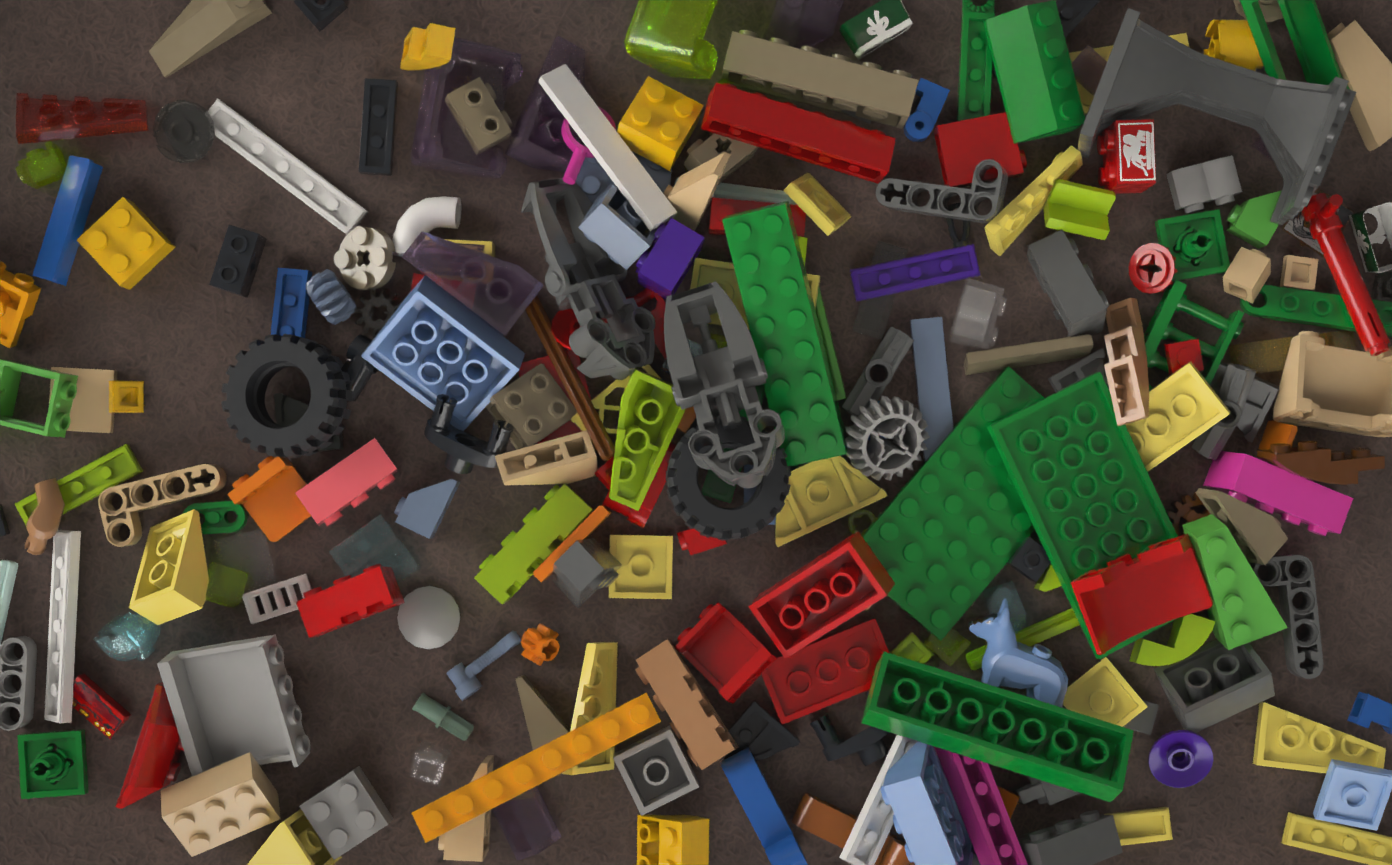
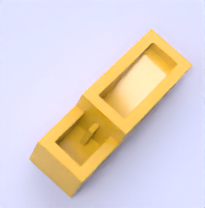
[400,23,456,71]

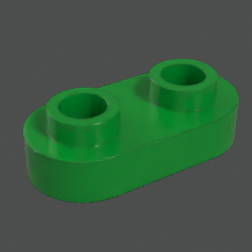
[183,501,248,534]

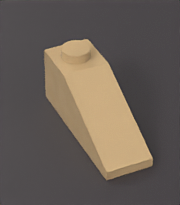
[663,152,731,231]
[495,430,597,485]

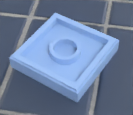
[1313,759,1392,831]

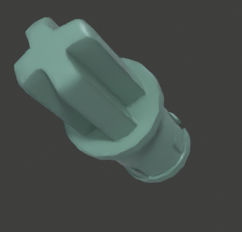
[412,692,474,741]

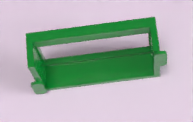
[1240,0,1350,89]

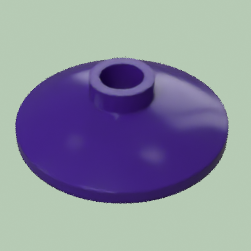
[1148,730,1213,788]

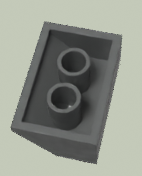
[1154,640,1275,733]

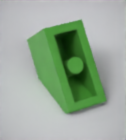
[1226,190,1282,249]

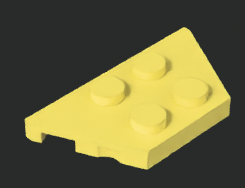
[775,456,888,547]

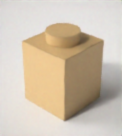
[1223,247,1271,304]

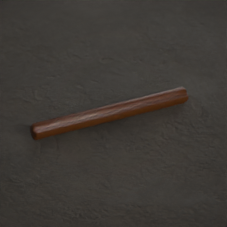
[521,292,615,461]

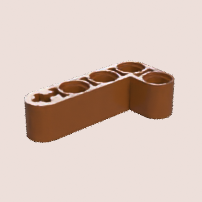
[791,792,915,865]

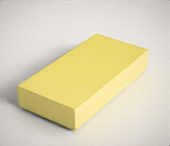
[1104,807,1173,846]

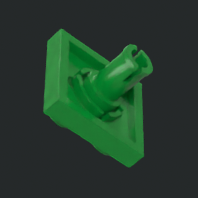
[1155,209,1230,281]
[17,729,89,799]

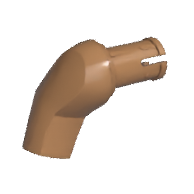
[25,478,65,555]

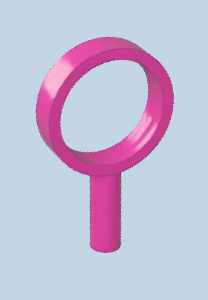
[561,106,616,185]

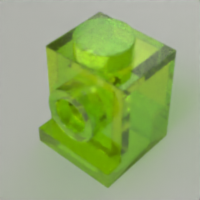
[16,141,67,189]

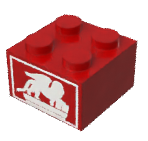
[1097,119,1156,194]

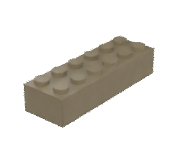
[722,30,919,129]

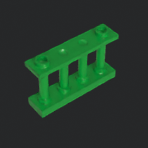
[1144,280,1244,391]

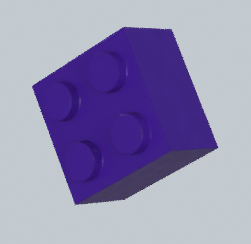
[636,218,704,300]

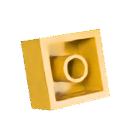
[617,76,704,171]
[77,197,175,290]

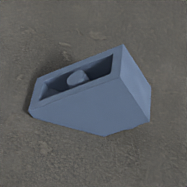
[394,479,460,539]

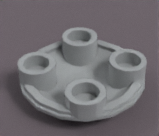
[397,586,460,649]

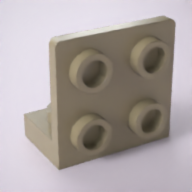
[486,364,577,449]

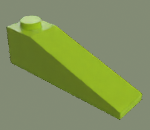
[609,369,686,511]

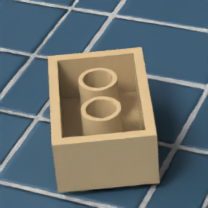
[161,752,281,857]

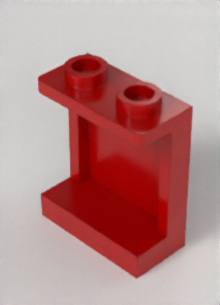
[933,112,1027,188]
[674,602,777,704]

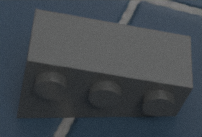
[1027,230,1109,337]

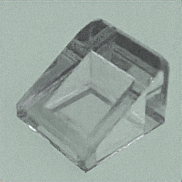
[410,740,451,786]

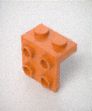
[227,456,311,542]

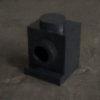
[294,0,348,32]

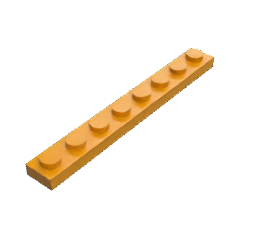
[412,693,661,843]

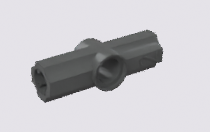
[841,327,914,417]

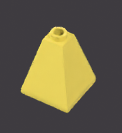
[247,809,342,865]

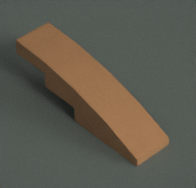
[1104,298,1149,426]

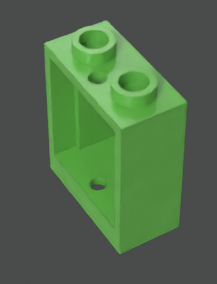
[0,359,78,438]

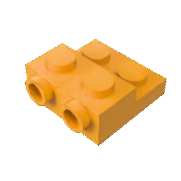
[0,261,41,348]

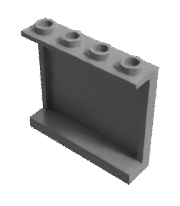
[157,634,310,776]

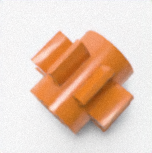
[520,623,560,666]

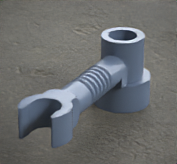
[446,631,521,701]

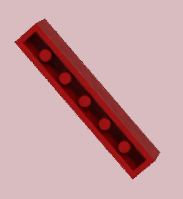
[701,82,896,184]

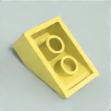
[129,509,209,625]

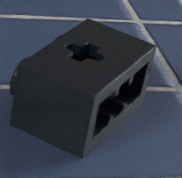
[209,224,267,298]

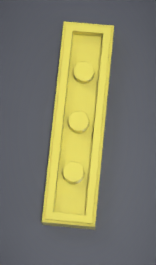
[1281,812,1392,865]

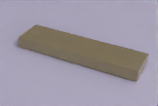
[964,334,1094,375]

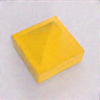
[109,380,144,413]

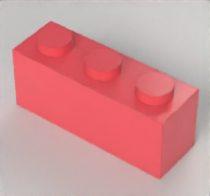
[295,438,397,527]

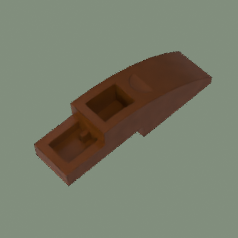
[1257,441,1385,485]

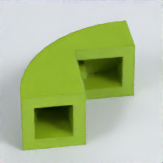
[1129,614,1216,666]

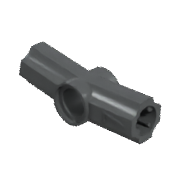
[1191,363,1256,460]

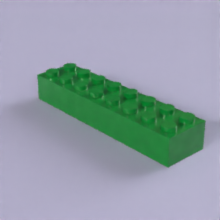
[722,200,848,466]
[861,652,1134,802]

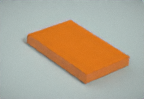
[533,505,612,582]

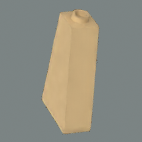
[1327,20,1392,151]

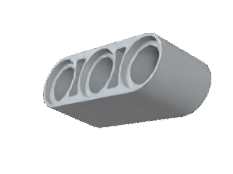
[0,636,37,731]

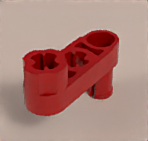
[602,442,677,528]

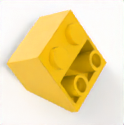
[637,815,709,865]

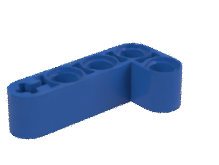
[720,747,808,865]

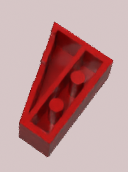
[296,563,405,638]

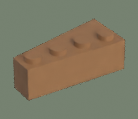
[635,639,739,770]

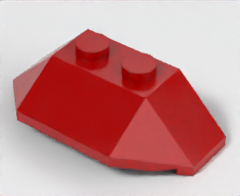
[115,682,184,809]

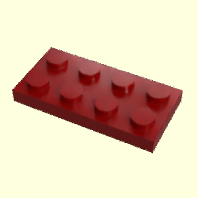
[762,618,889,725]

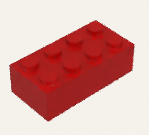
[748,531,895,659]

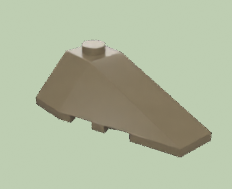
[149,0,272,78]

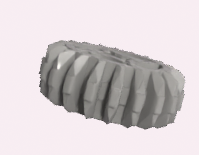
[845,396,930,481]

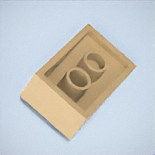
[438,755,494,862]

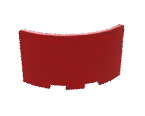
[1071,533,1213,655]

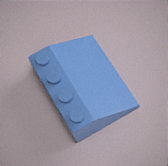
[361,276,525,431]
[881,741,974,865]

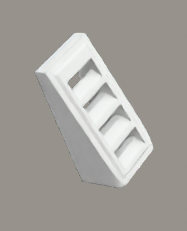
[242,574,311,624]

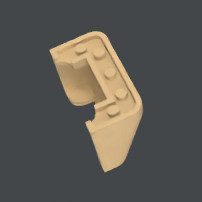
[1273,331,1392,437]

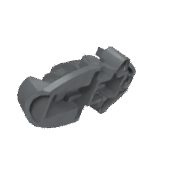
[521,178,655,380]
[664,281,785,489]

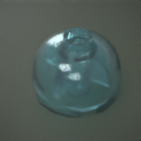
[93,612,161,661]

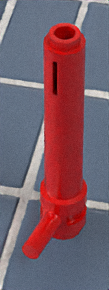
[1301,193,1390,356]

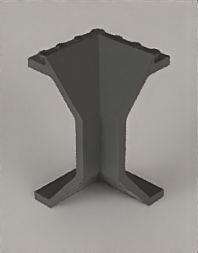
[1077,8,1356,226]

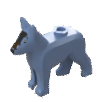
[968,598,1068,708]

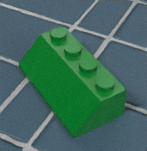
[983,0,1085,144]

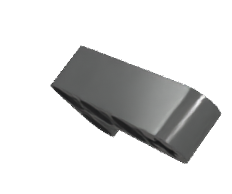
[876,159,1008,223]
[1249,554,1324,679]

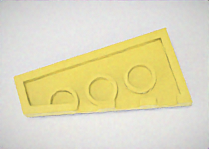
[984,145,1083,256]
[562,642,618,775]
[1253,702,1386,773]

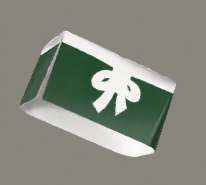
[839,0,913,60]
[1349,202,1392,273]

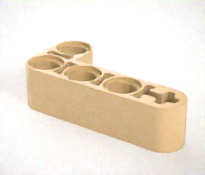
[98,464,227,547]

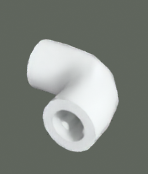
[392,196,461,258]

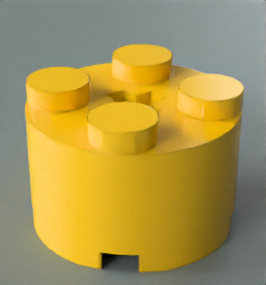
[1204,19,1263,71]

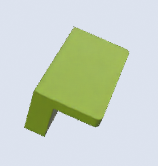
[1043,179,1116,240]

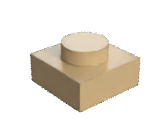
[1280,255,1319,291]

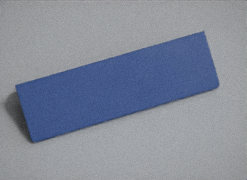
[32,155,103,286]

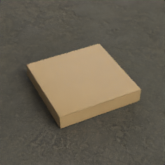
[49,367,117,433]

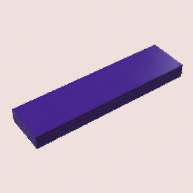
[849,244,980,302]

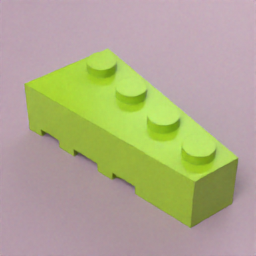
[474,484,594,604]

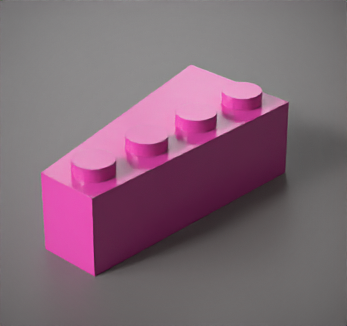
[1203,451,1353,536]

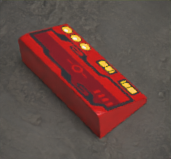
[72,674,132,739]

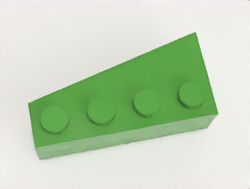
[1182,514,1288,650]

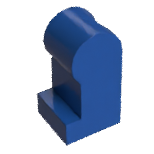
[904,78,950,142]
[1347,692,1392,735]

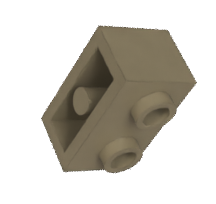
[445,77,513,156]

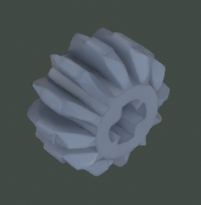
[306,269,356,325]

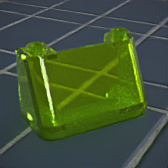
[624,0,718,79]

